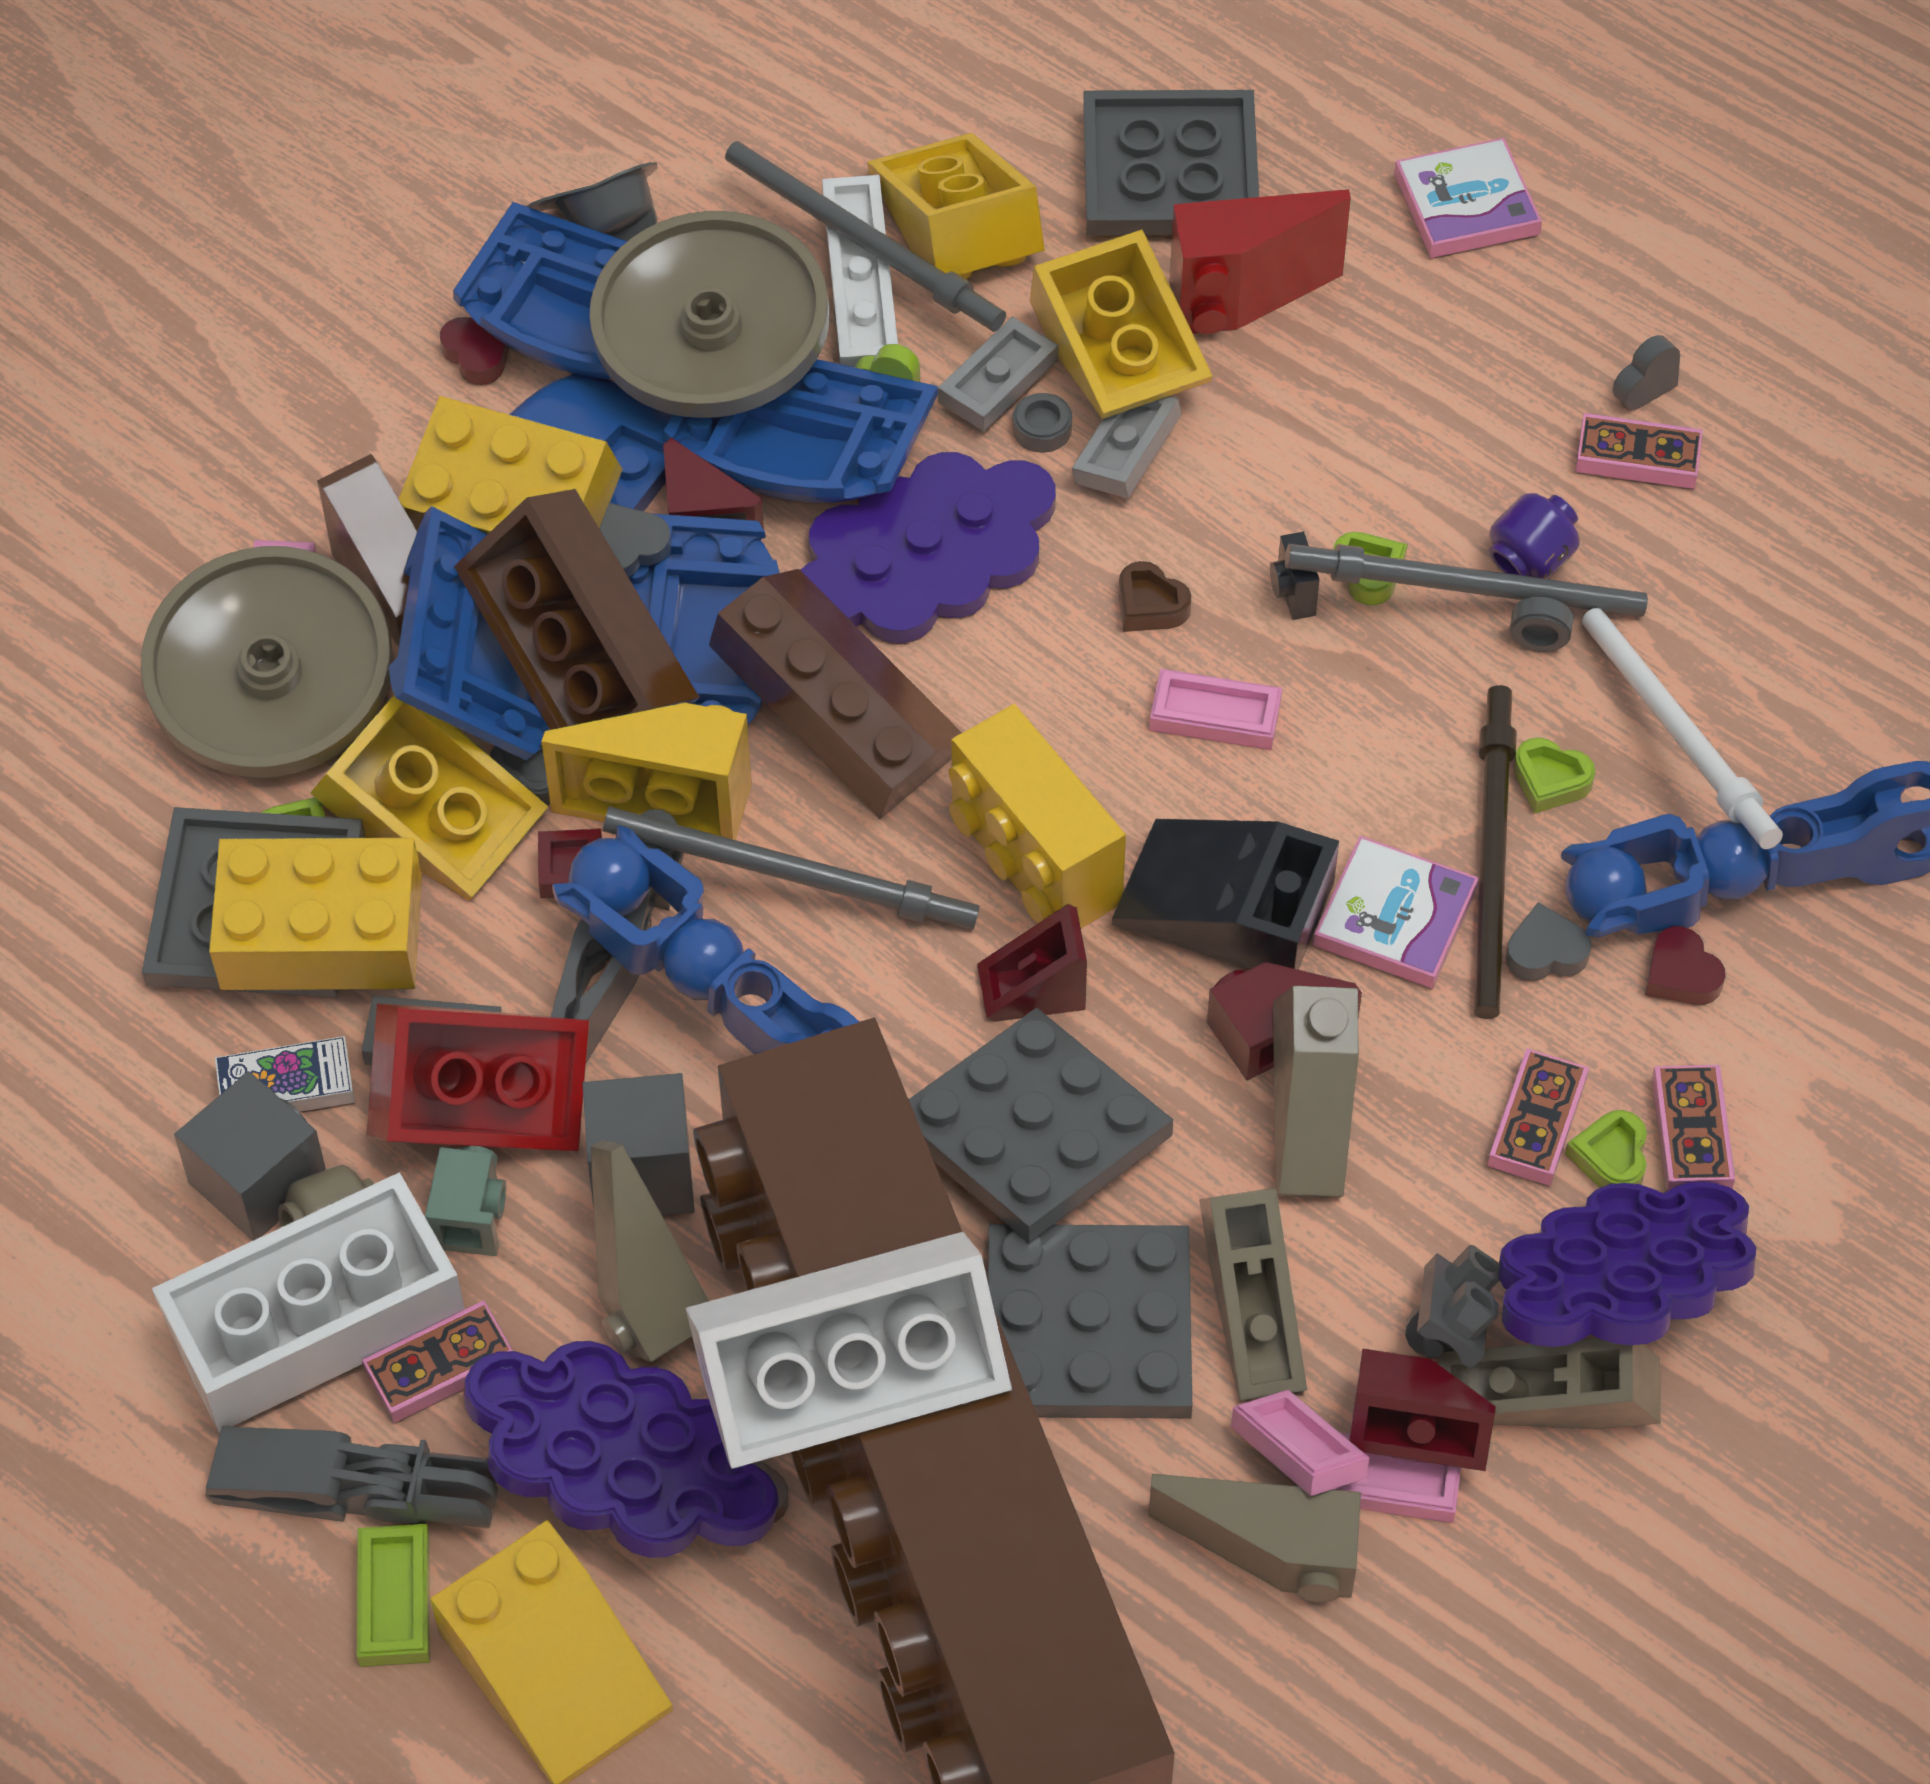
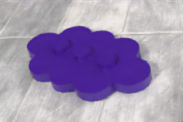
[800,452,1056,643]
[1498,1181,1757,1347]
[463,1341,779,1558]

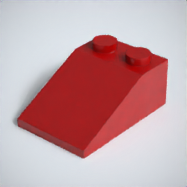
[1169,189,1351,334]
[366,1003,589,1151]

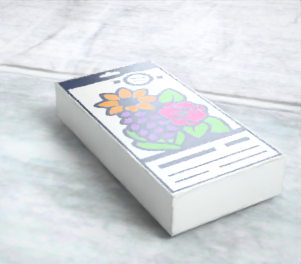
[215,1036,355,1112]

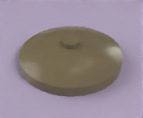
[590,211,829,418]
[141,546,393,778]

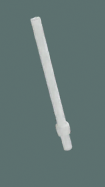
[1582,608,1783,849]

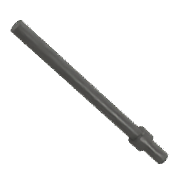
[725,141,1006,332]
[1285,544,1648,617]
[602,807,980,930]

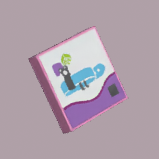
[1394,138,1542,258]
[1313,836,1479,989]

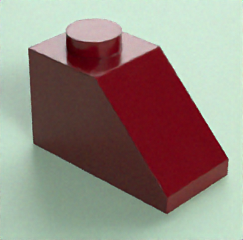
[1207,962,1362,1081]
[1349,1348,1496,1471]

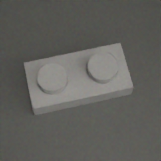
[938,316,1058,432]
[1072,396,1181,498]

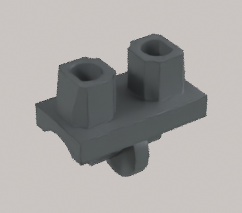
[1405,1245,1500,1370]

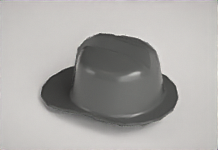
[526,162,658,241]

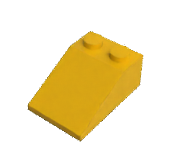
[867,133,1045,279]
[1029,229,1213,419]
[310,695,548,901]
[541,703,752,840]
[430,1520,673,1784]

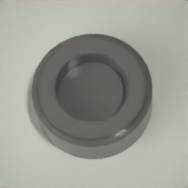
[1013,393,1072,453]
[1510,597,1574,652]

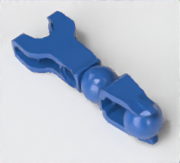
[1561,761,1930,938]
[552,825,859,1054]

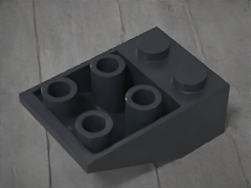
[1112,819,1339,970]

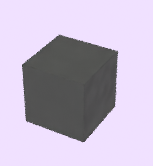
[174,1071,326,1241]
[582,1073,695,1215]

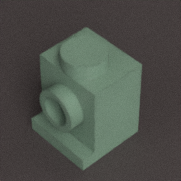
[425,1146,507,1256]

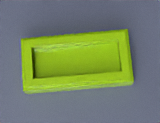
[357,1524,430,1667]

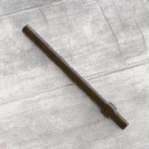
[1474,685,1517,1019]

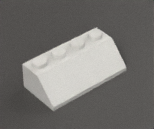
[152,1172,465,1433]
[685,1232,1012,1469]

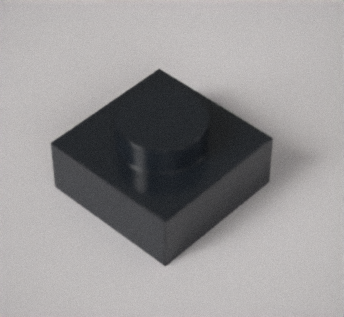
[1270,531,1320,620]

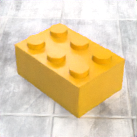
[399,395,623,534]
[948,703,1126,929]
[209,838,422,990]

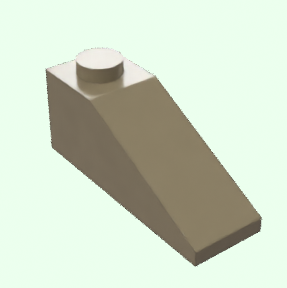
[1273,986,1359,1198]
[591,1140,709,1362]
[1199,1188,1307,1401]
[1438,1338,1661,1429]
[1149,1474,1361,1602]

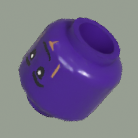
[1489,493,1580,579]

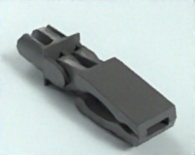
[551,809,684,1063]
[205,1426,498,1528]

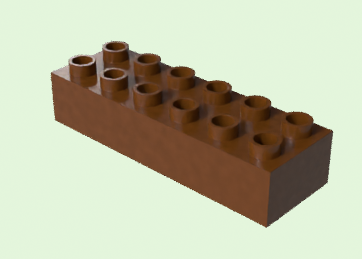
[693,1017,1175,1784]

